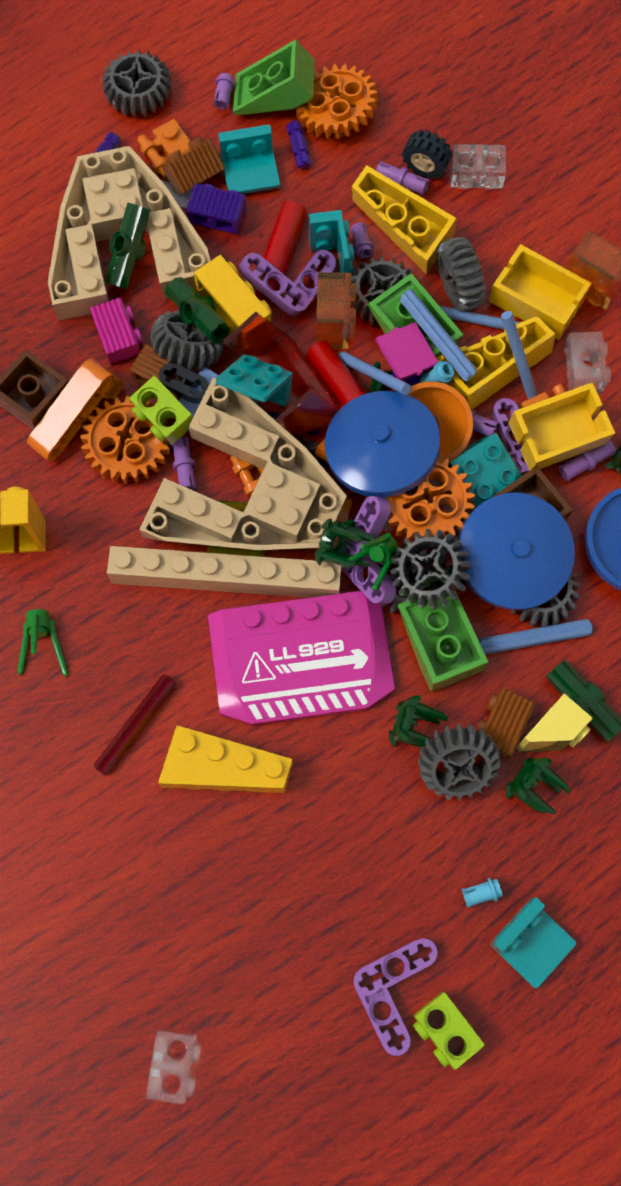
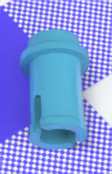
[420,361,454,383]
[462,878,503,908]

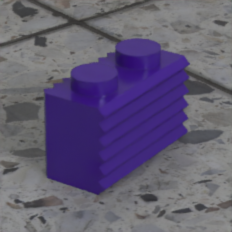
[186,183,246,234]

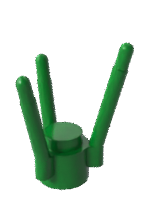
[342,533,398,591]
[17,609,68,677]

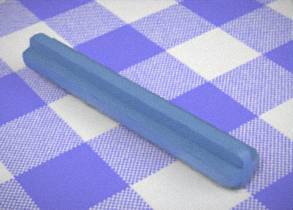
[400,289,477,381]
[479,619,593,655]

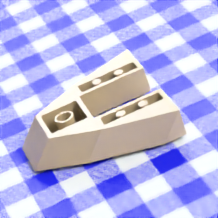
[48,146,210,321]
[139,378,347,550]

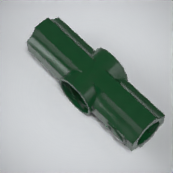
[105,202,151,289]
[165,277,231,344]
[545,660,621,743]

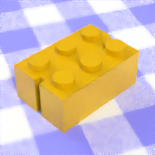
[489,244,592,340]
[194,255,272,356]
[508,382,615,471]
[0,487,46,554]

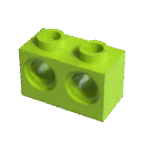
[129,376,193,446]
[412,992,485,1070]

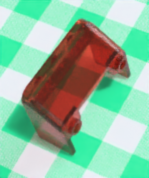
[223,312,342,435]

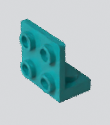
[218,124,280,194]
[309,210,354,285]
[216,355,293,406]
[448,433,522,508]
[489,897,576,988]

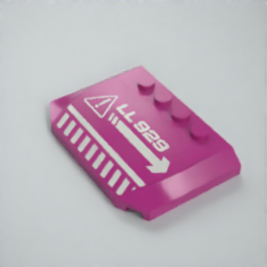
[208,591,395,726]

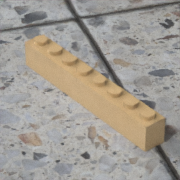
[107,546,341,598]

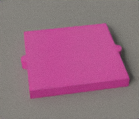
[375,322,438,380]

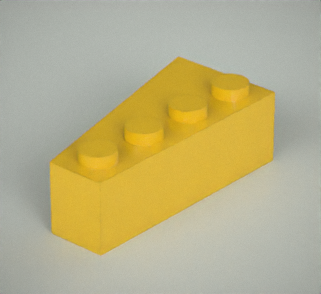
[352,165,456,274]
[433,316,555,409]
[158,725,293,793]

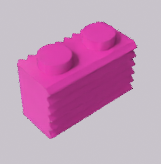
[90,298,143,364]

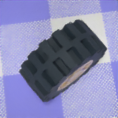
[402,130,453,179]

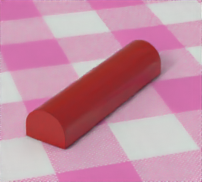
[253,201,307,305]
[306,341,366,408]

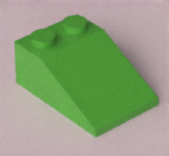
[233,40,315,115]
[368,273,463,374]
[398,591,488,692]

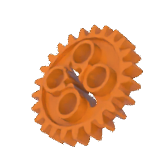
[295,64,378,139]
[80,396,171,484]
[385,458,475,540]

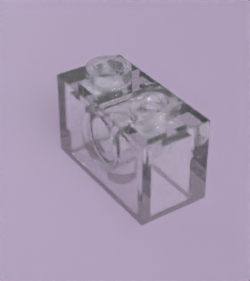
[564,331,611,394]

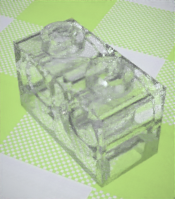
[450,144,506,189]
[146,1029,202,1104]

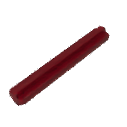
[94,674,176,775]

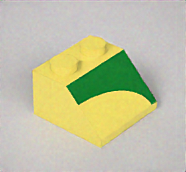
[516,694,592,752]

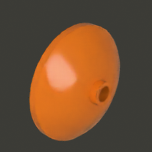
[407,381,473,464]

